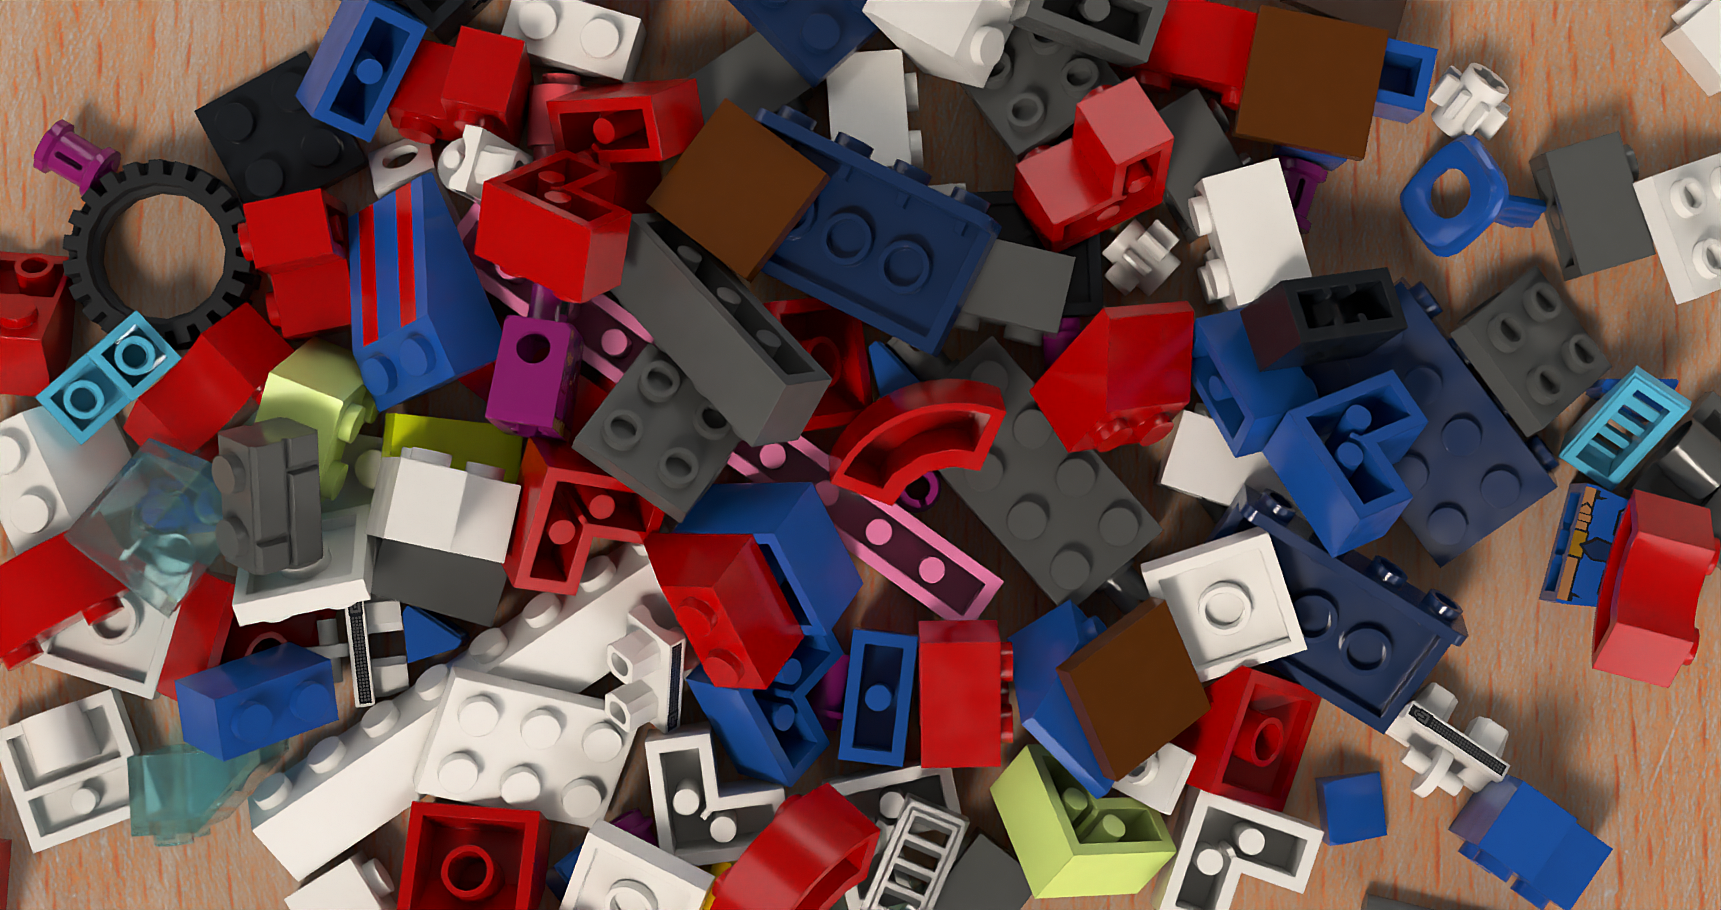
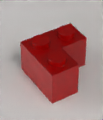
[386,26,535,148]
[1013,77,1174,253]
[546,78,704,214]
[474,149,632,303]
[238,188,352,342]
[501,436,665,596]
[917,620,1013,768]

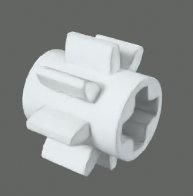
[1429,63,1511,141]
[1102,219,1181,297]

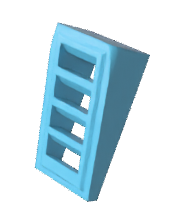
[1558,365,1692,492]

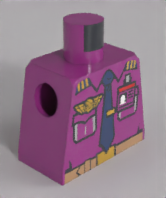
[485,283,584,443]

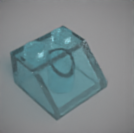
[63,438,223,619]
[127,738,289,847]

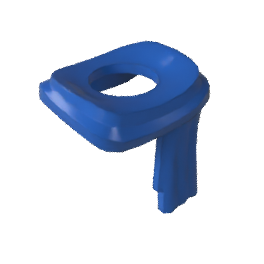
[1399,134,1547,257]

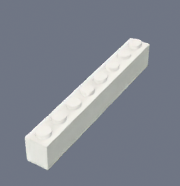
[247,515,680,882]

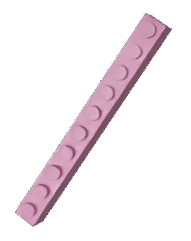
[456,202,1004,620]

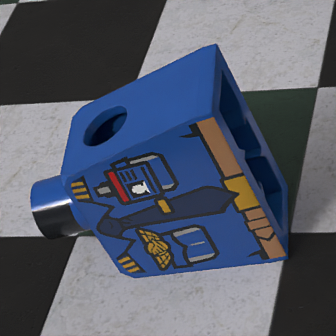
[1539,483,1706,607]

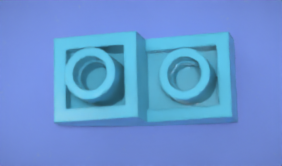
[35,310,181,445]

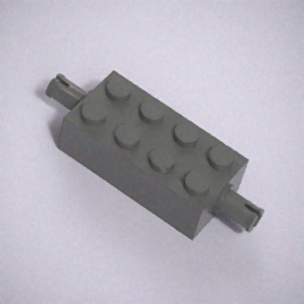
[885,335,1163,615]

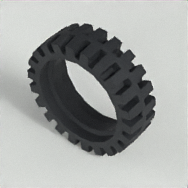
[63,159,262,351]

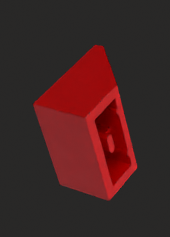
[0,251,76,397]

